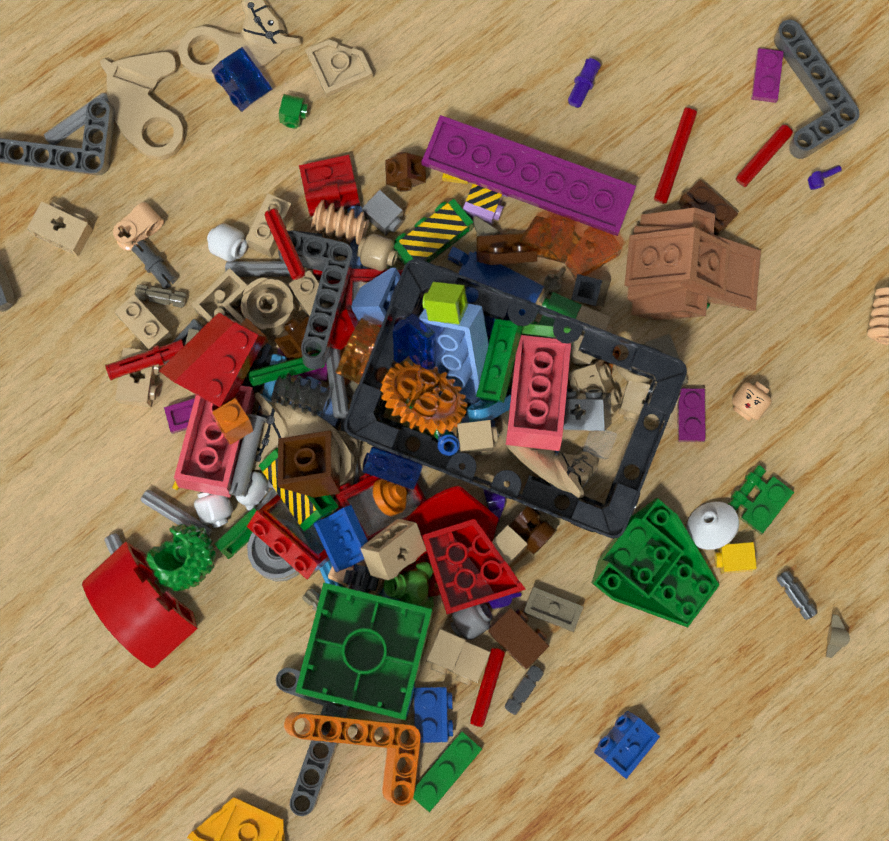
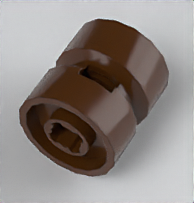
[509,506,557,555]

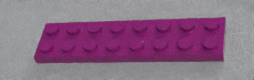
[422,115,636,236]

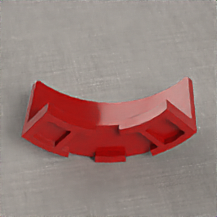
[399,486,499,597]
[82,541,198,668]

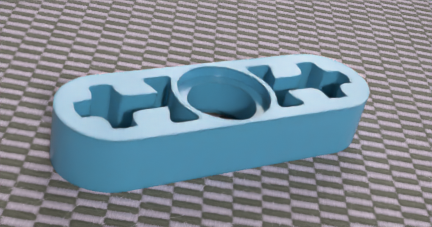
[467,389,512,422]

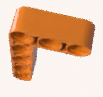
[284,712,421,806]

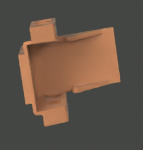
[624,208,761,320]

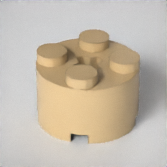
[241,278,296,337]

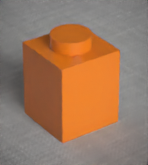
[212,398,253,445]

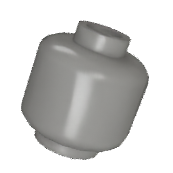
[451,603,492,640]

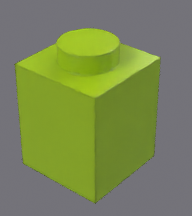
[423,282,468,324]

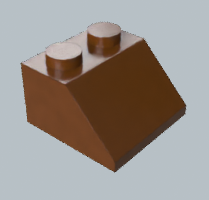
[278,430,340,497]

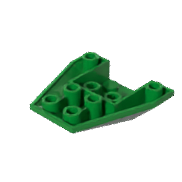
[591,498,720,628]

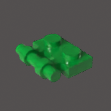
[728,465,794,535]

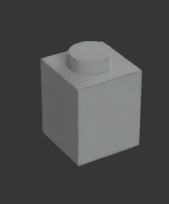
[362,190,403,236]

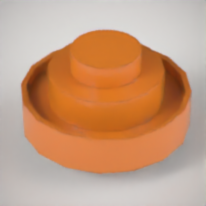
[373,476,407,516]

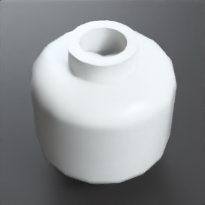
[207,223,247,262]
[194,492,233,528]

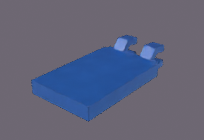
[448,247,544,304]

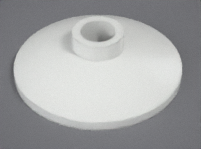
[686,502,739,550]

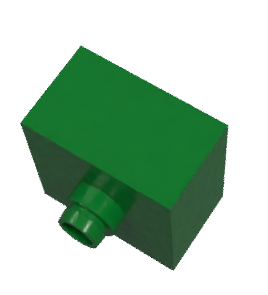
[295,582,433,721]

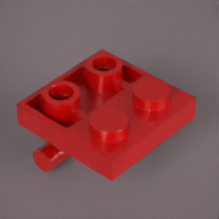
[299,155,360,217]

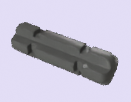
[777,570,818,620]
[505,665,544,715]

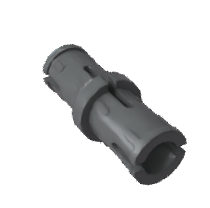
[131,240,177,289]

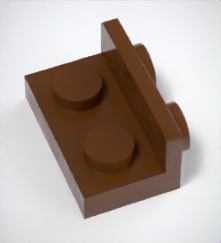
[678,180,738,236]
[476,233,538,265]

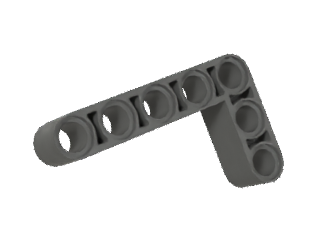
[774,20,860,159]
[0,98,115,176]
[277,230,353,369]
[276,668,351,816]

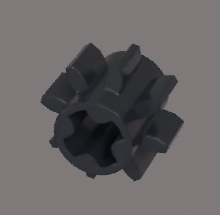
[343,565,379,593]

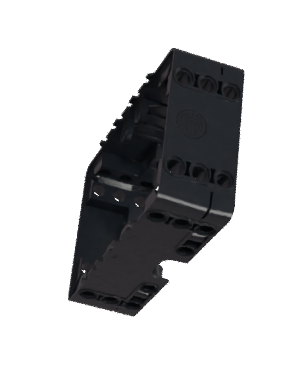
[344,259,687,539]

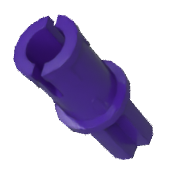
[568,58,601,108]

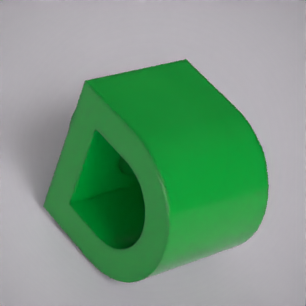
[279,94,309,129]

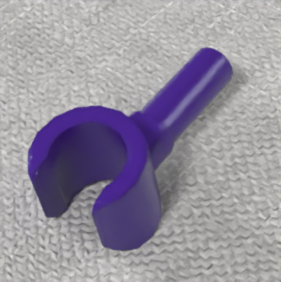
[808,166,842,190]

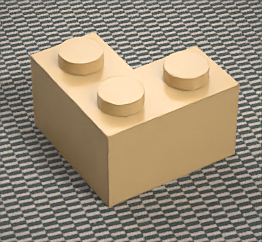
[192,268,247,324]
[427,629,490,686]

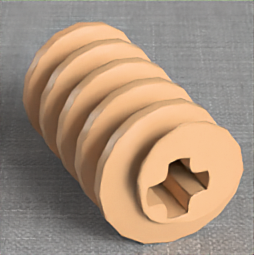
[311,200,369,245]
[867,287,889,345]

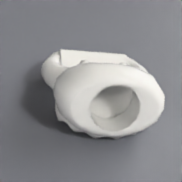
[236,471,278,511]

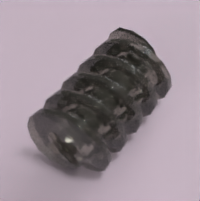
[271,372,331,418]

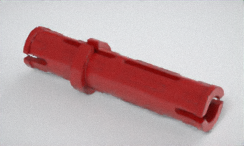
[105,339,184,381]

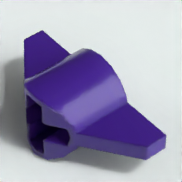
[483,489,506,522]
[486,592,522,610]

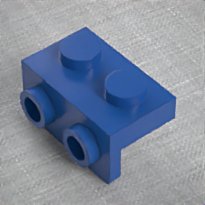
[314,505,368,572]

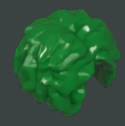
[146,524,216,592]

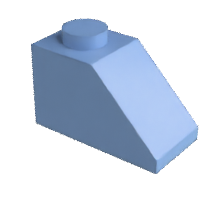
[351,268,401,325]

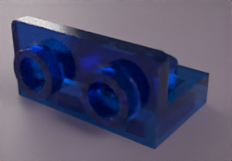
[211,47,272,112]
[393,314,436,370]
[363,447,423,490]

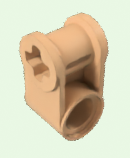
[113,202,164,251]

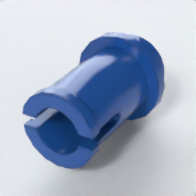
[438,430,459,456]

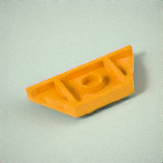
[187,797,285,841]

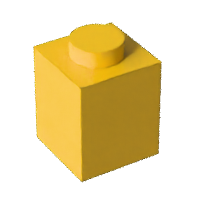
[714,542,757,574]

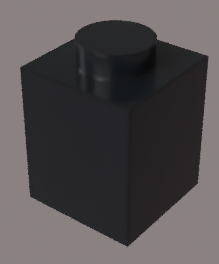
[571,274,610,307]

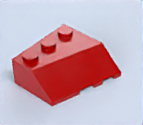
[159,312,266,407]
[422,519,526,615]

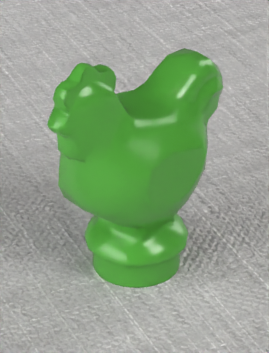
[384,561,434,609]

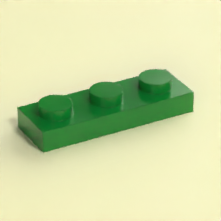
[476,319,523,403]
[413,732,482,813]

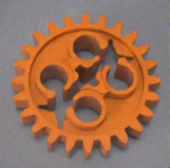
[380,361,467,435]

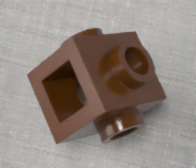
[385,152,426,192]
[274,316,317,360]

